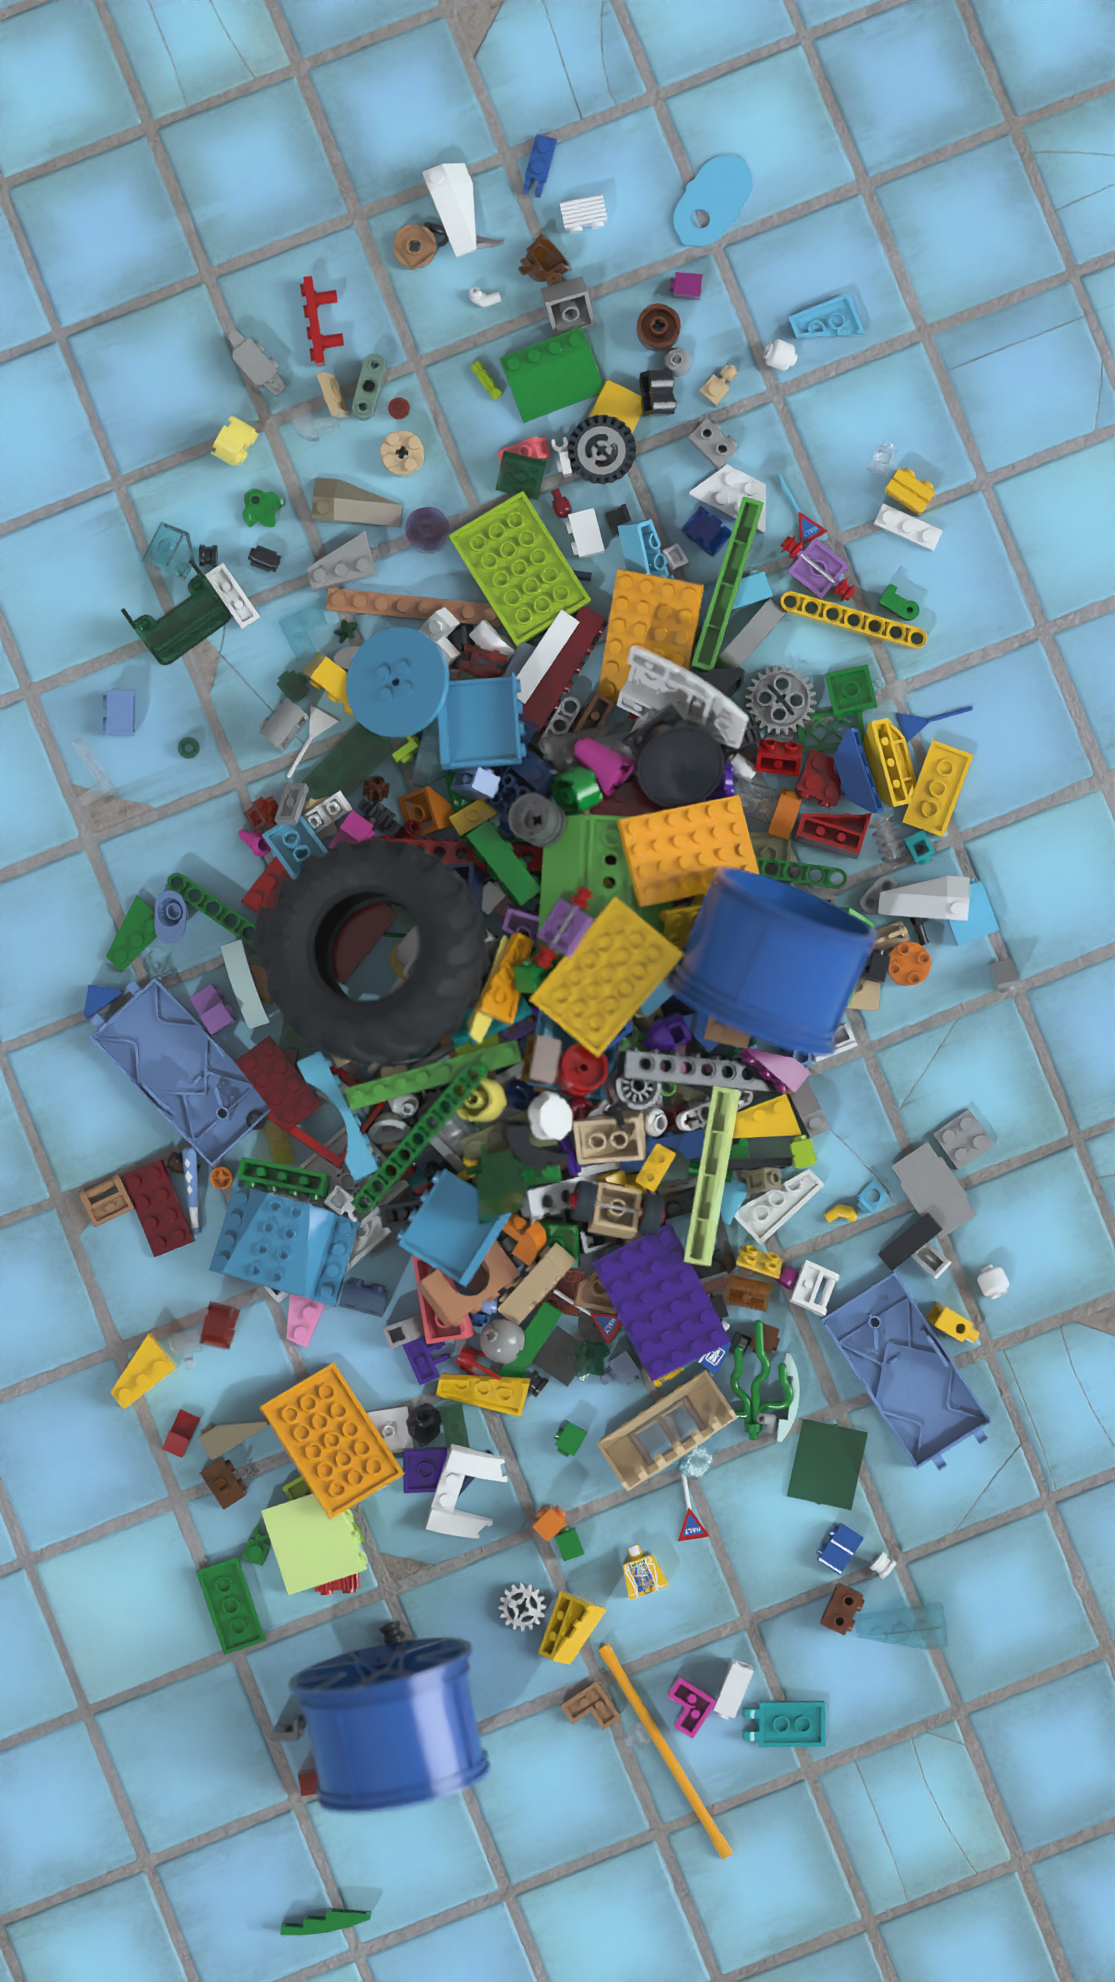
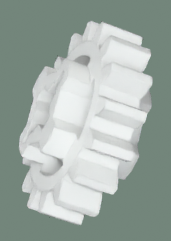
[498,1582,546,1631]

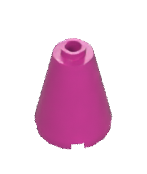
[574,737,634,796]

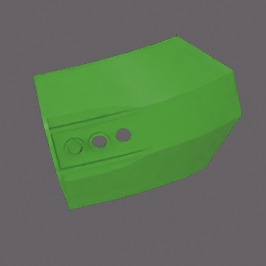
[537,815,674,967]

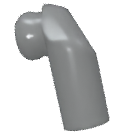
[757,1413,778,1434]

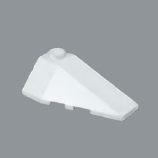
[878,876,970,922]

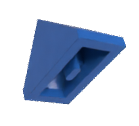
[84,985,124,1019]

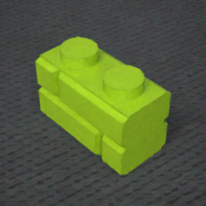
[788,1135,817,1169]

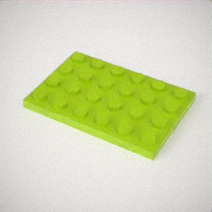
[448,491,592,647]

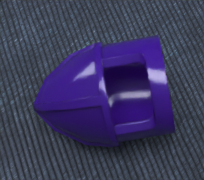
[643,1011,691,1052]

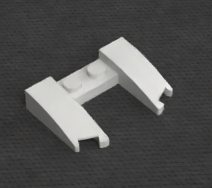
[425,1444,507,1539]

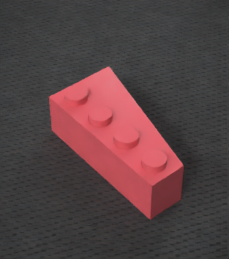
[412,1256,476,1344]

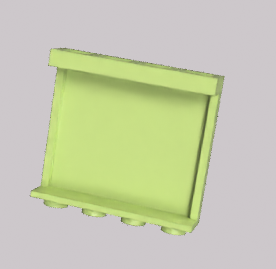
[261,1494,368,1595]

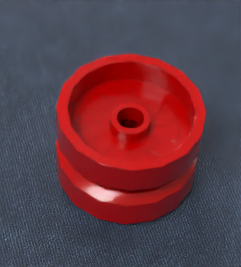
[555,1043,609,1097]

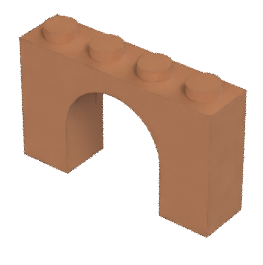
[416,1239,520,1328]

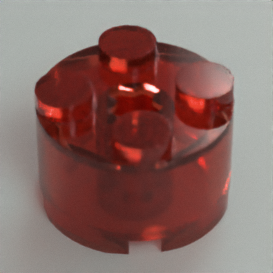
[199,1301,240,1350]

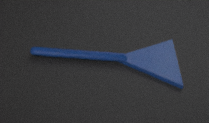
[897,706,973,743]

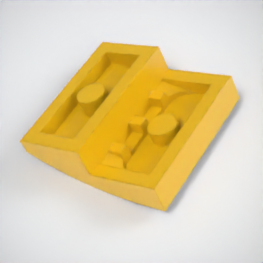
[588,380,643,433]

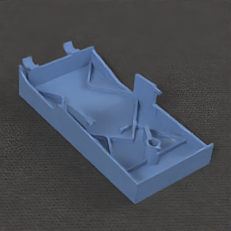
[90,978,271,1166]
[820,1271,992,1471]

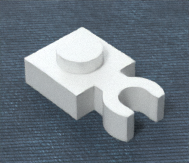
[324,1184,358,1222]

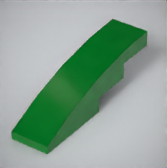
[497,1300,563,1378]
[280,1908,371,1935]

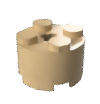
[380,431,425,478]

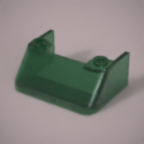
[121,559,231,665]

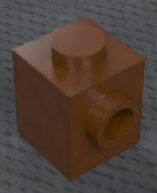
[749,1323,780,1354]

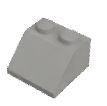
[540,276,596,337]

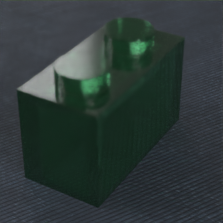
[440,1403,470,1452]

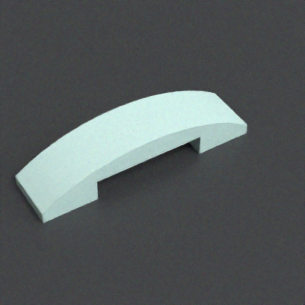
[221,939,270,1029]
[776,1352,800,1442]

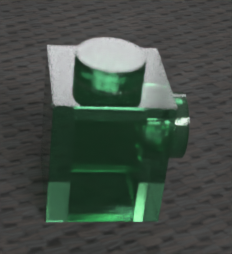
[276,670,311,705]

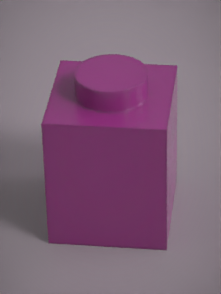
[670,272,702,300]

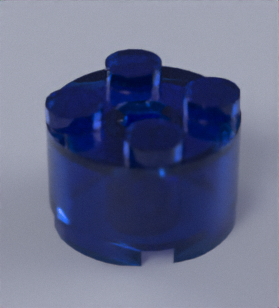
[681,506,732,557]

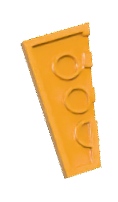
[476,933,534,1024]

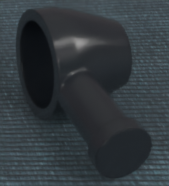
[909,917,930,946]

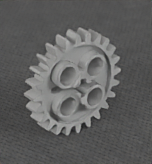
[745,664,817,736]

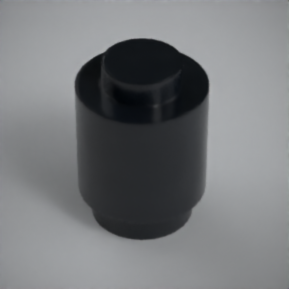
[247,545,281,573]

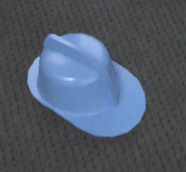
[154,890,189,944]

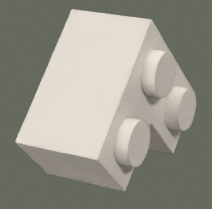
[418,607,461,667]

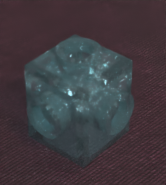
[676,1445,713,1480]

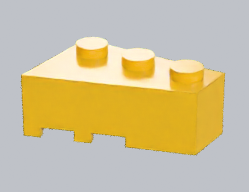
[302,652,354,717]
[110,1333,178,1409]
[538,1591,607,1664]

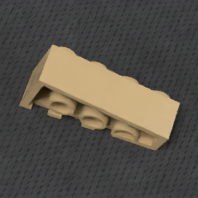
[497,1242,576,1326]

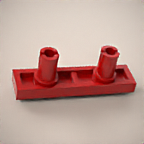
[300,276,344,367]

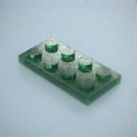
[301,722,394,800]

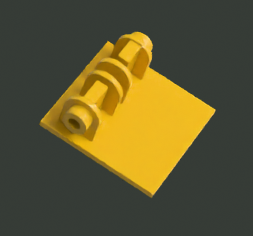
[658,904,703,948]
[736,1244,783,1279]

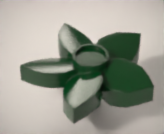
[333,619,357,644]

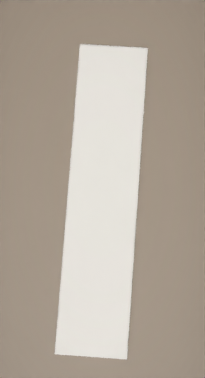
[516,610,579,704]

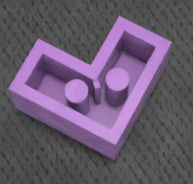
[189,984,237,1036]

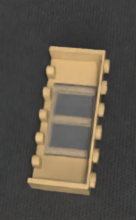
[596,1370,738,1492]

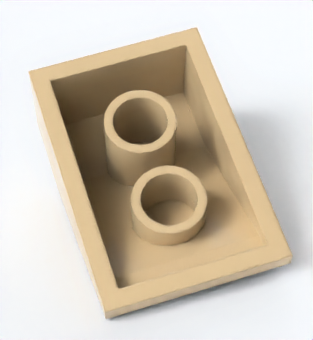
[573,1110,647,1164]

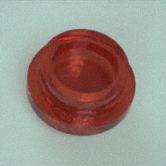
[388,397,410,420]

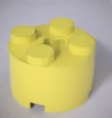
[211,415,259,467]
[457,1077,507,1122]

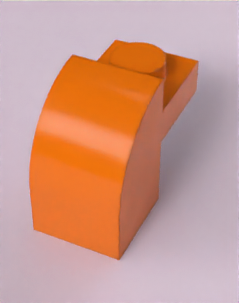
[768,788,802,840]
[502,1212,546,1266]

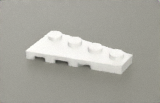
[734,1169,825,1245]

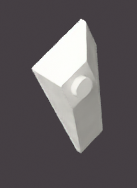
[422,163,477,258]

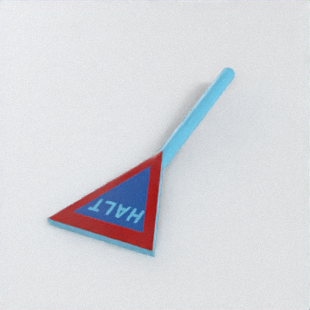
[777,474,828,545]

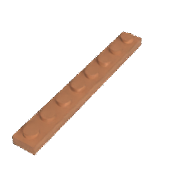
[326,588,501,628]

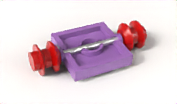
[780,535,856,602]
[534,886,595,969]

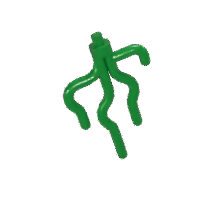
[730,1320,794,1440]

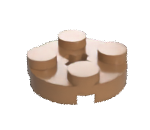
[393,224,437,270]

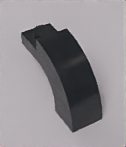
[502,1120,569,1171]

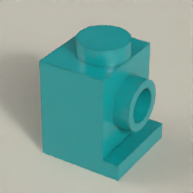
[902,830,935,865]

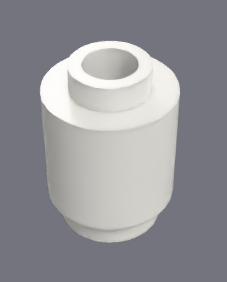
[726,753,756,784]

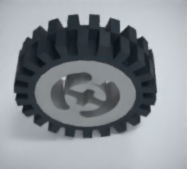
[568,414,636,485]

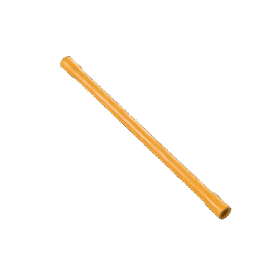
[597,1643,733,1859]

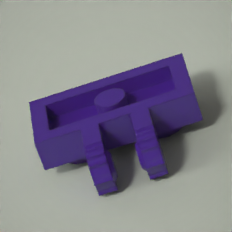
[402,1336,451,1385]

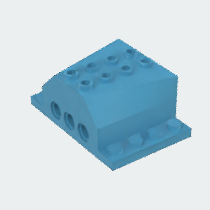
[209,1186,361,1307]

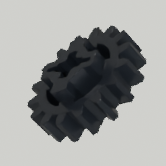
[357,798,401,834]

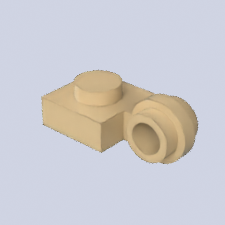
[699,364,738,406]

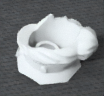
[528,1091,572,1140]

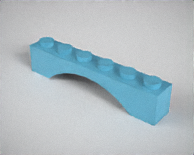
[297,1051,381,1183]

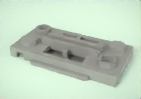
[891,1142,977,1240]

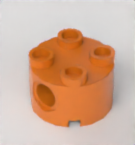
[887,942,931,986]

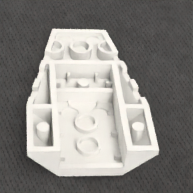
[616,646,749,749]

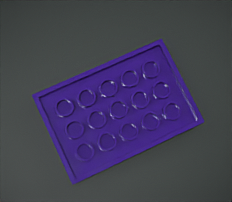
[591,1223,731,1382]

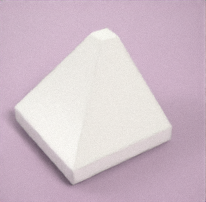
[661,543,689,571]

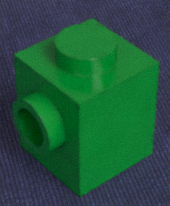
[554,1421,587,1457]

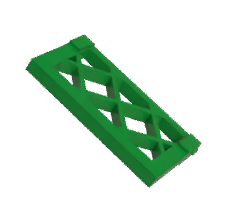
[797,711,864,753]

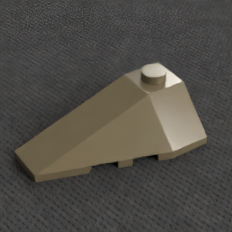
[312,478,402,527]

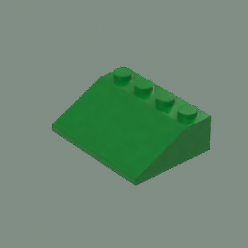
[500,327,603,423]

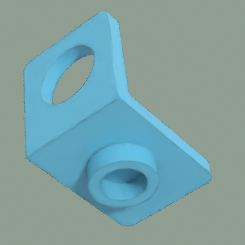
[856,1181,888,1214]

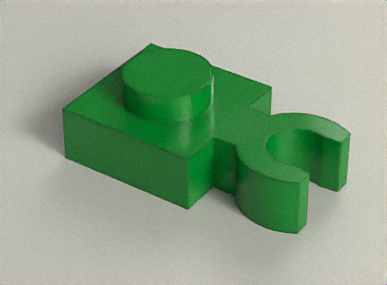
[242,1524,270,1566]

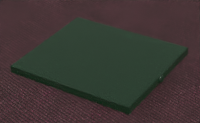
[787,1418,868,1510]

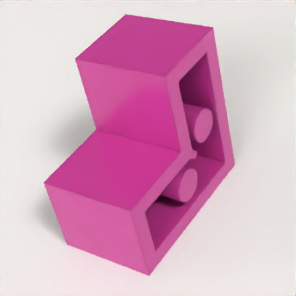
[328,810,376,850]
[667,1674,717,1739]

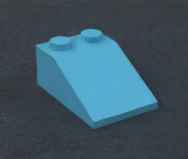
[262,815,328,880]

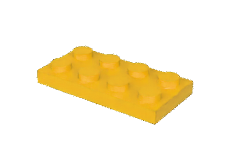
[902,740,974,838]

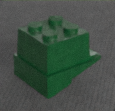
[465,1144,527,1225]

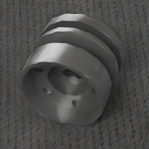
[508,794,566,847]

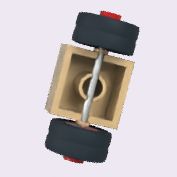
[569,1180,665,1240]

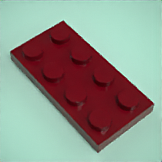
[234,1035,323,1132]
[122,1159,196,1258]

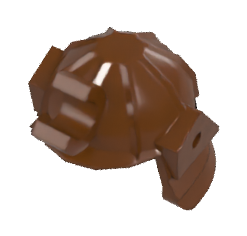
[518,234,572,284]

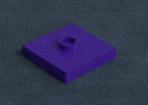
[403,1447,447,1493]

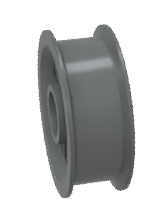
[610,1061,661,1110]

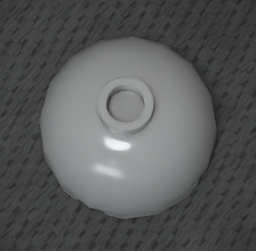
[479,1319,525,1364]

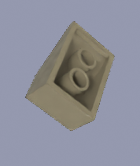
[198,1419,269,1460]

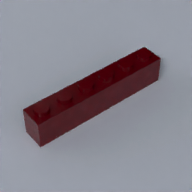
[522,606,607,734]

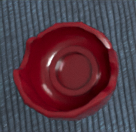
[566,1097,593,1130]

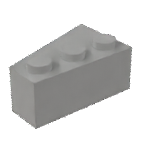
[307,531,377,592]

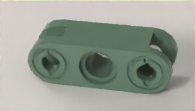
[352,353,386,421]

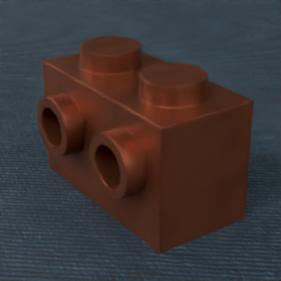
[820,1582,865,1636]

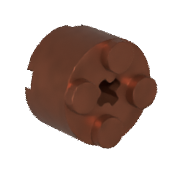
[636,303,681,352]

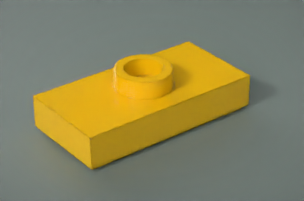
[448,799,498,837]

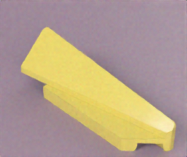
[467,936,509,1044]

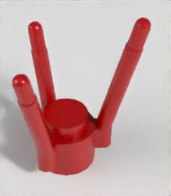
[455,1346,502,1380]

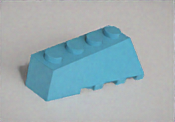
[618,519,674,579]

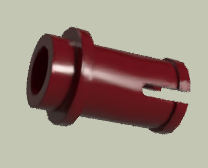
[394,819,420,839]

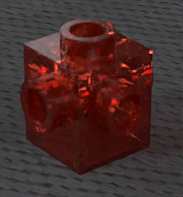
[243,796,279,832]

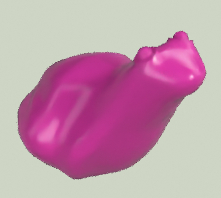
[238,830,271,856]

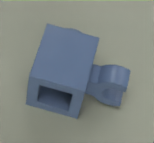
[600,1349,641,1385]

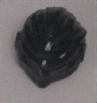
[406,1403,443,1447]

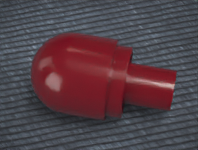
[551,488,572,519]

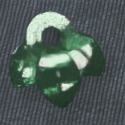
[574,1340,611,1382]

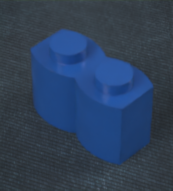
[816,1523,864,1575]

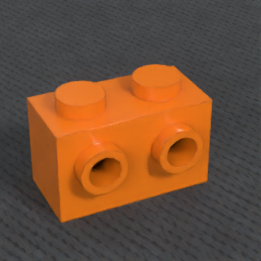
[532,1504,567,1542]

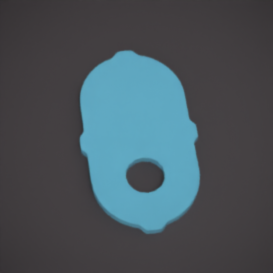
[673,156,752,247]

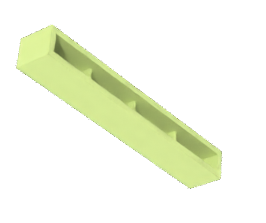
[684,1086,740,1266]

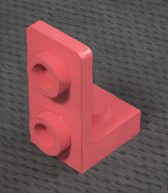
[497,437,552,472]

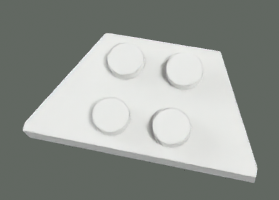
[689,465,766,534]

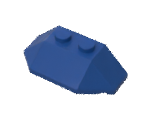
[833,728,884,814]

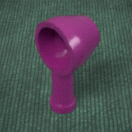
[774,1266,799,1291]

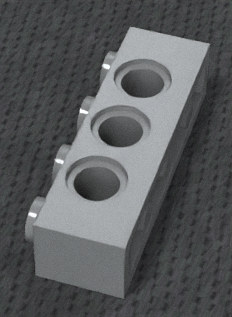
[520,1172,604,1220]

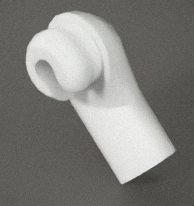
[469,287,502,307]

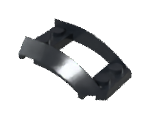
[660,1186,736,1280]

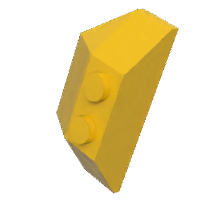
[862,718,916,808]

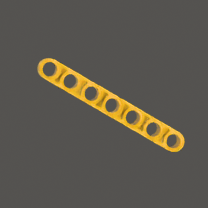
[780,591,927,650]

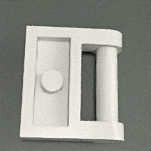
[789,1260,840,1317]

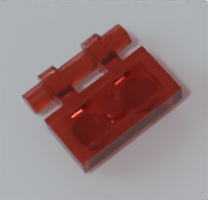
[456,644,508,681]

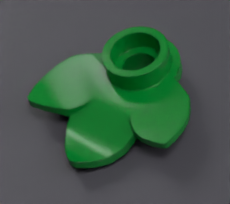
[242,488,285,527]

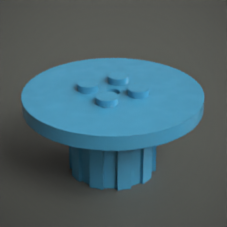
[346,627,449,738]

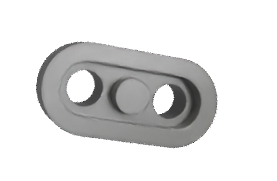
[860,876,897,914]

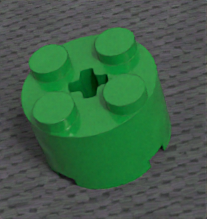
[551,766,603,816]

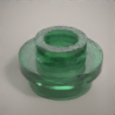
[178,737,200,759]

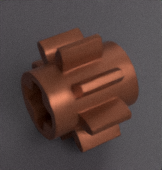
[362,775,390,803]

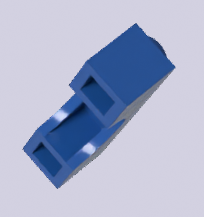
[619,1128,705,1174]

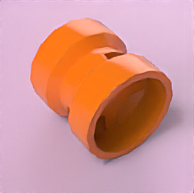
[210,1167,234,1189]

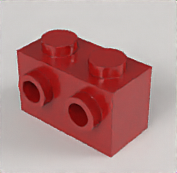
[755,739,803,777]

